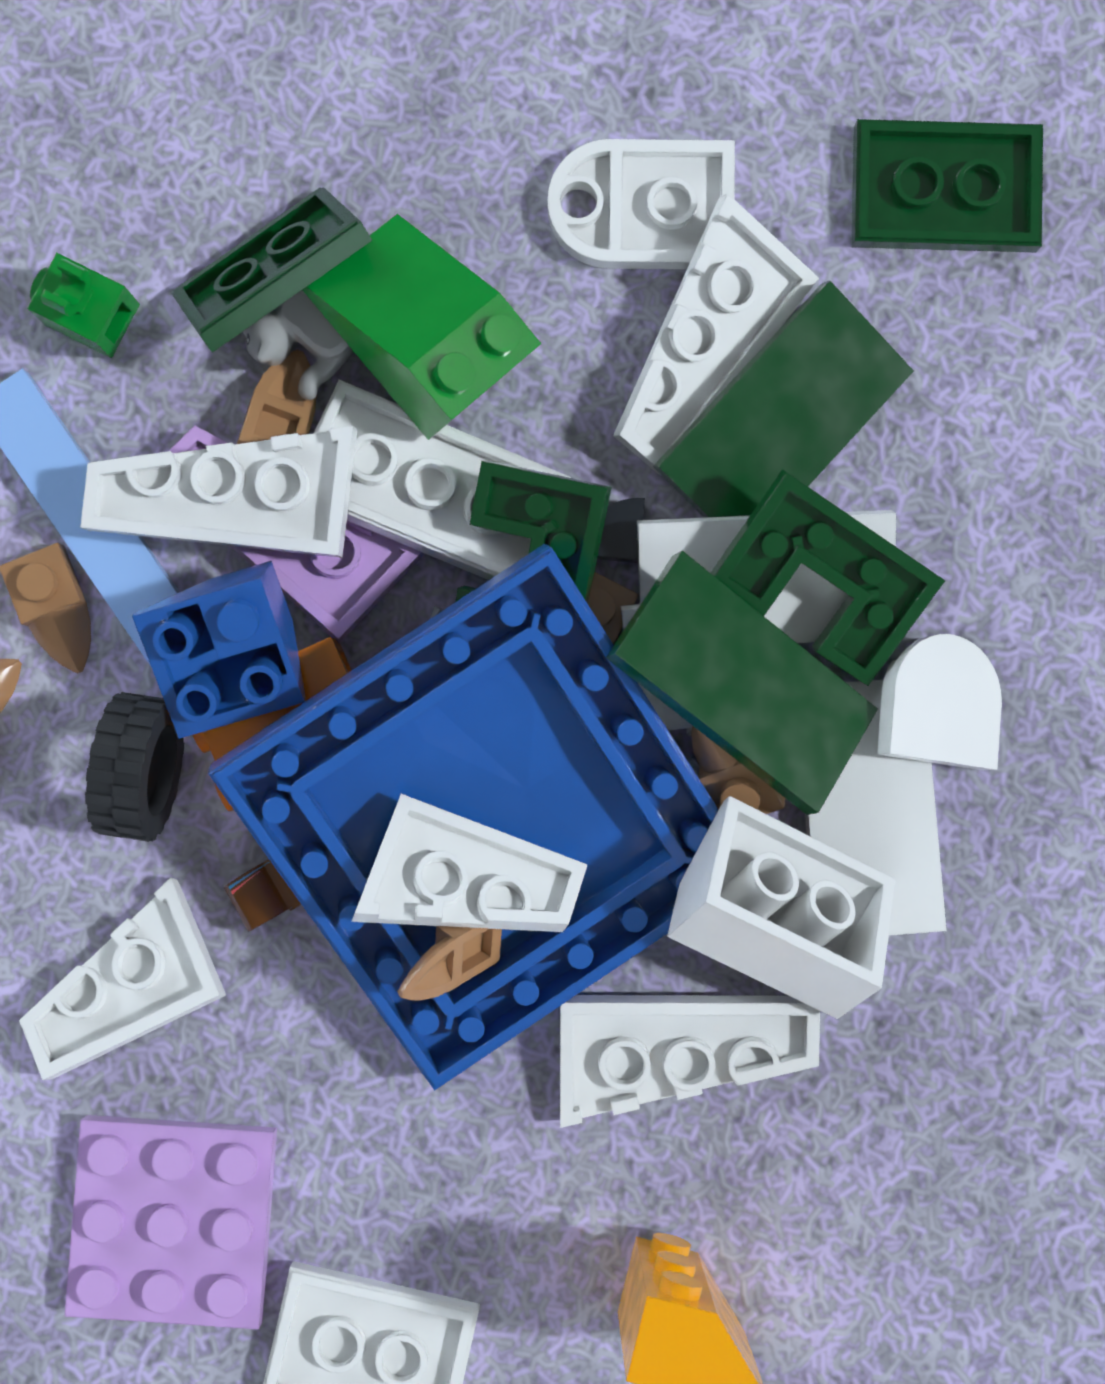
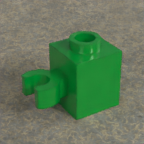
[27,252,140,358]

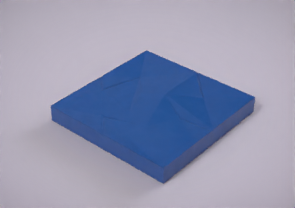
[208,544,719,1091]

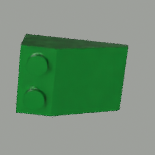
[302,214,541,440]

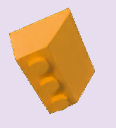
[618,1233,763,1384]

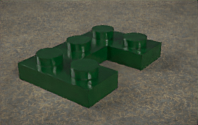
[455,460,612,604]
[711,469,945,686]

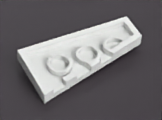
[613,193,819,476]
[80,425,357,558]
[560,995,820,1128]

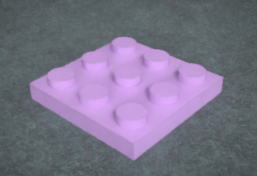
[65,1115,277,1329]

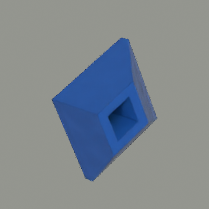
[132,560,306,739]

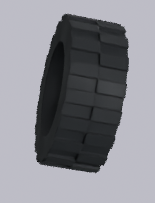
[85,692,185,842]

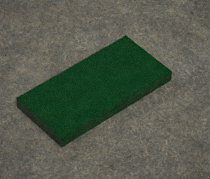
[653,280,914,518]
[606,550,878,815]

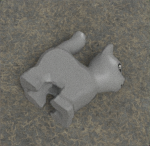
[243,290,354,400]

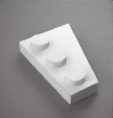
[351,794,587,932]
[19,877,226,1080]

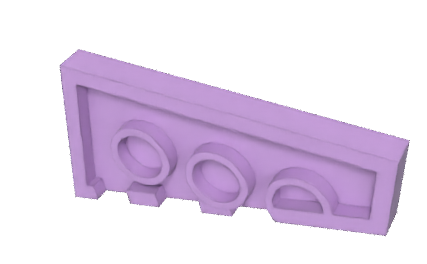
[169,426,424,644]

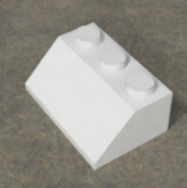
[667,796,896,1019]

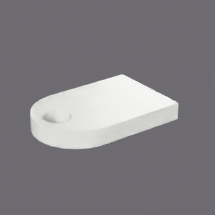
[548,139,735,269]

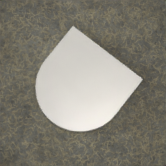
[877,634,1002,771]

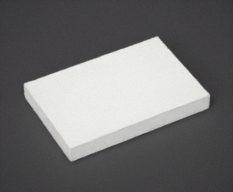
[263,1261,480,1384]

